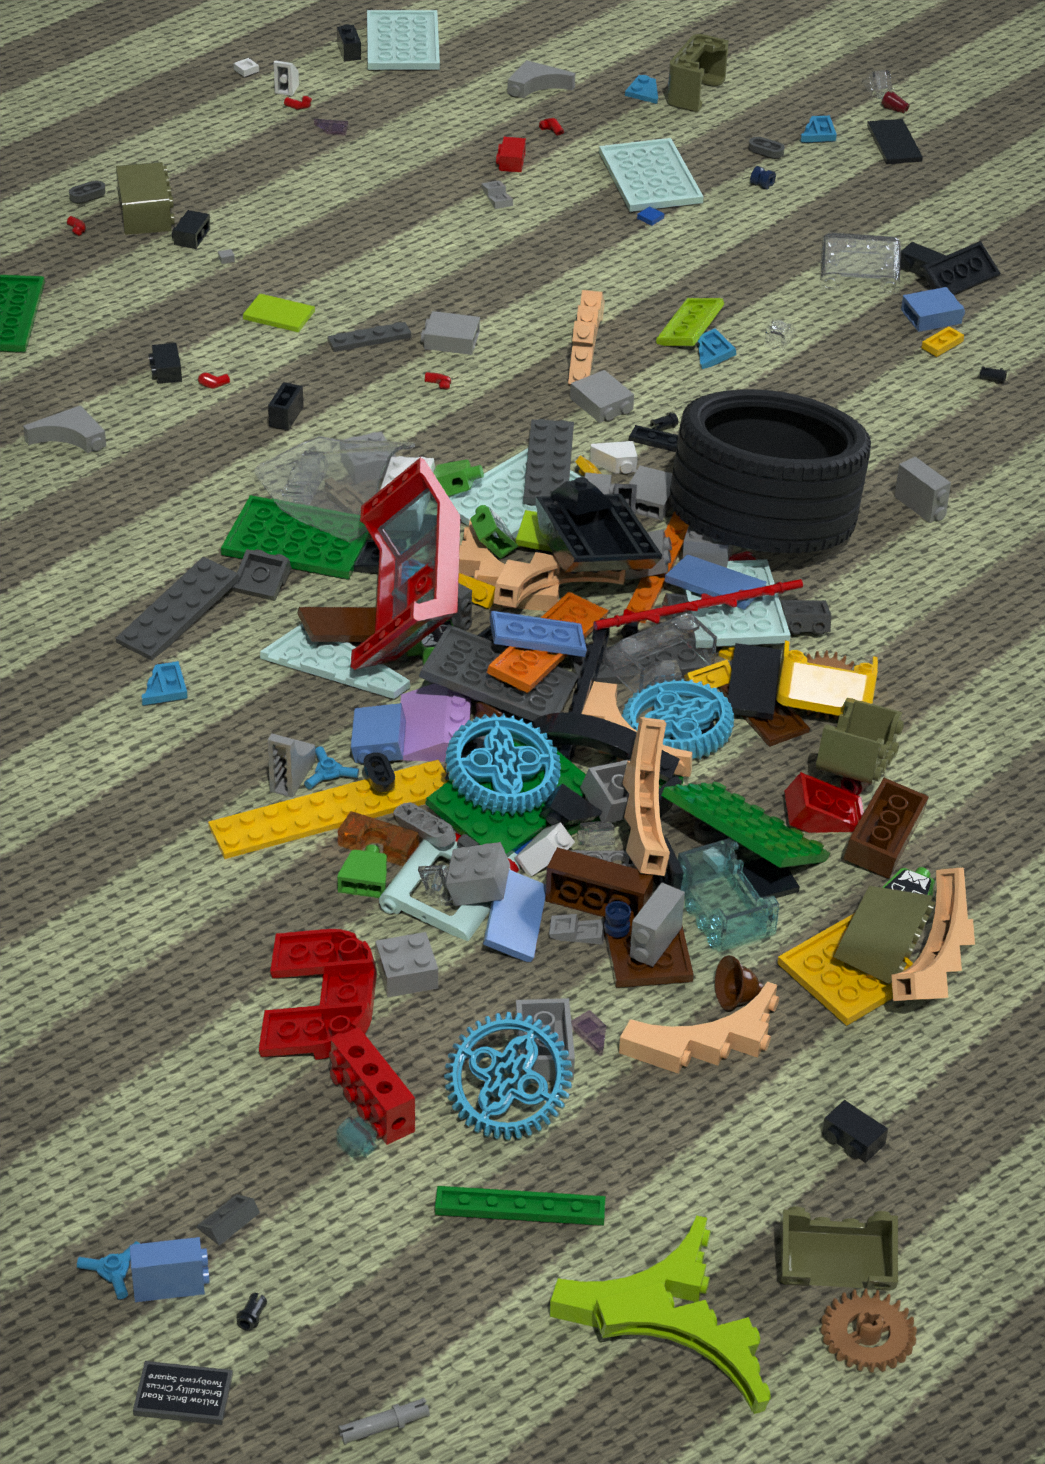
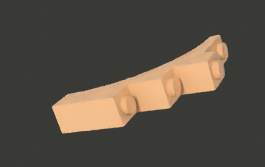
[568,290,605,385]
[459,518,559,611]
[494,552,626,608]
[582,681,692,777]
[622,717,670,876]
[891,868,975,1001]
[619,982,779,1074]

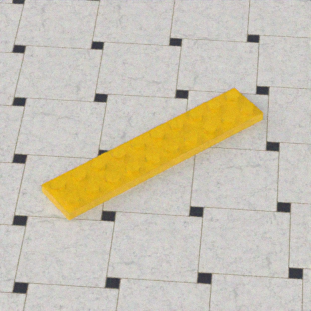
[208,760,449,859]

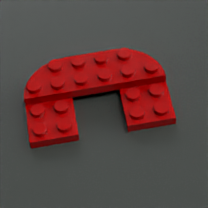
[259,929,377,1060]

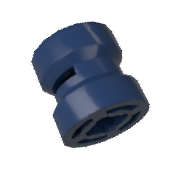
[750,166,776,190]
[604,901,631,938]

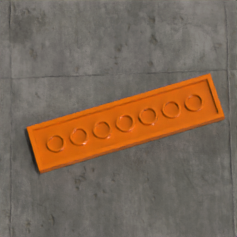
[487,592,609,693]

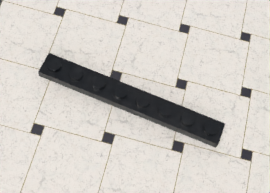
[557,618,610,762]

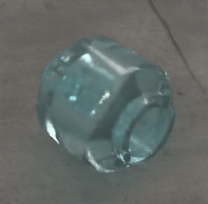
[336,1117,377,1158]

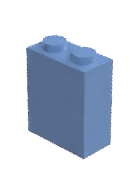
[901,287,965,332]
[351,703,406,763]
[130,1237,210,1302]

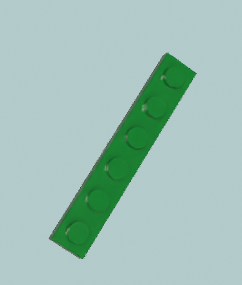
[435,1186,606,1225]

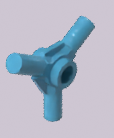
[304,746,359,789]
[77,1241,140,1299]

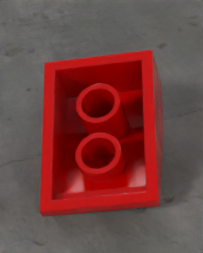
[784,772,864,833]

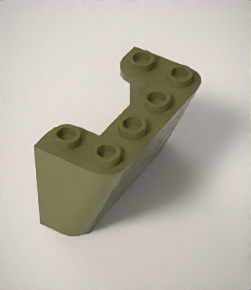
[834,886,936,985]
[780,1206,898,1291]

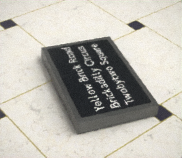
[133,1361,233,1425]

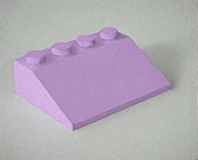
[401,684,472,762]

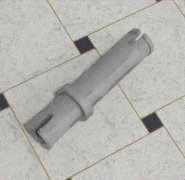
[338,1397,430,1445]

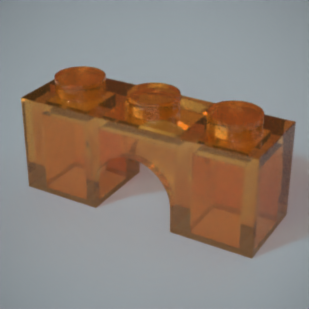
[338,811,419,866]

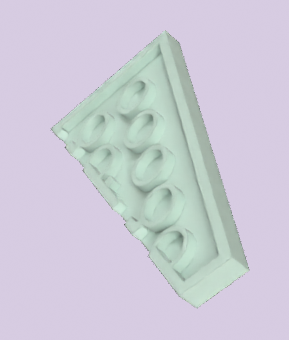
[260,624,410,699]

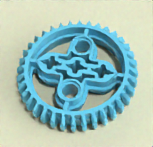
[622,679,734,760]
[445,713,561,816]
[444,1012,573,1140]

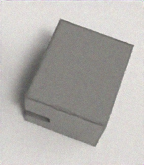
[218,249,235,264]

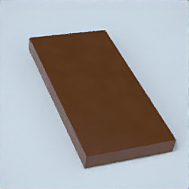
[297,607,376,642]
[719,683,810,747]

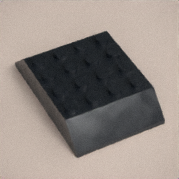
[536,494,662,574]

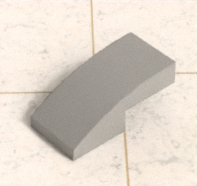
[481,180,513,209]
[549,914,605,945]

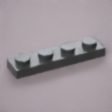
[328,322,411,352]

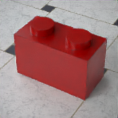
[496,137,526,172]

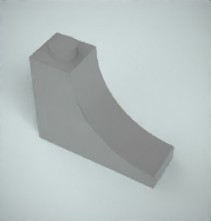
[507,60,575,98]
[23,405,106,453]
[268,734,316,798]

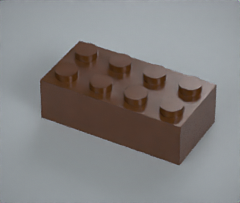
[843,778,929,879]
[545,847,654,922]

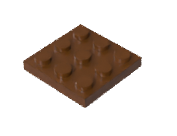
[605,922,694,988]

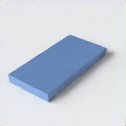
[665,554,767,609]
[489,611,587,657]
[483,870,546,962]

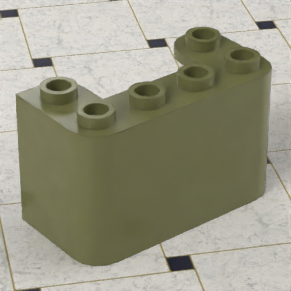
[667,34,729,112]
[116,162,175,235]
[816,697,904,785]

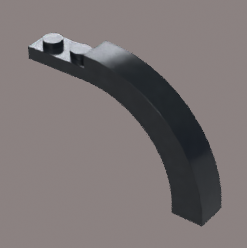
[532,712,680,782]

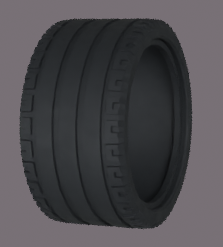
[670,389,871,553]

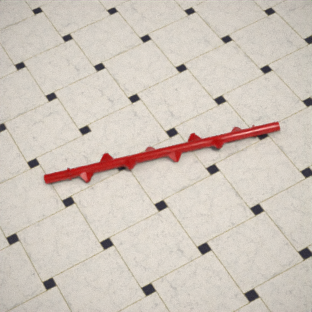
[593,579,803,630]

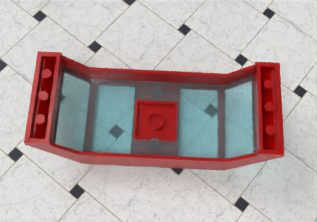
[351,457,460,670]

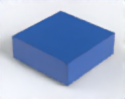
[637,206,664,226]

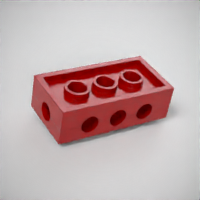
[329,1027,415,1145]

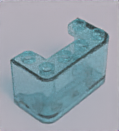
[678,838,779,952]

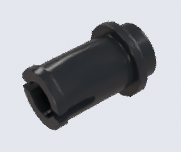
[979,366,1007,384]
[650,412,679,431]
[621,621,640,641]
[237,1293,267,1331]

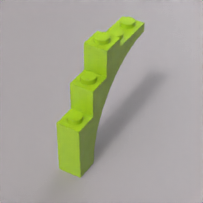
[550,1215,711,1328]
[593,1282,771,1414]

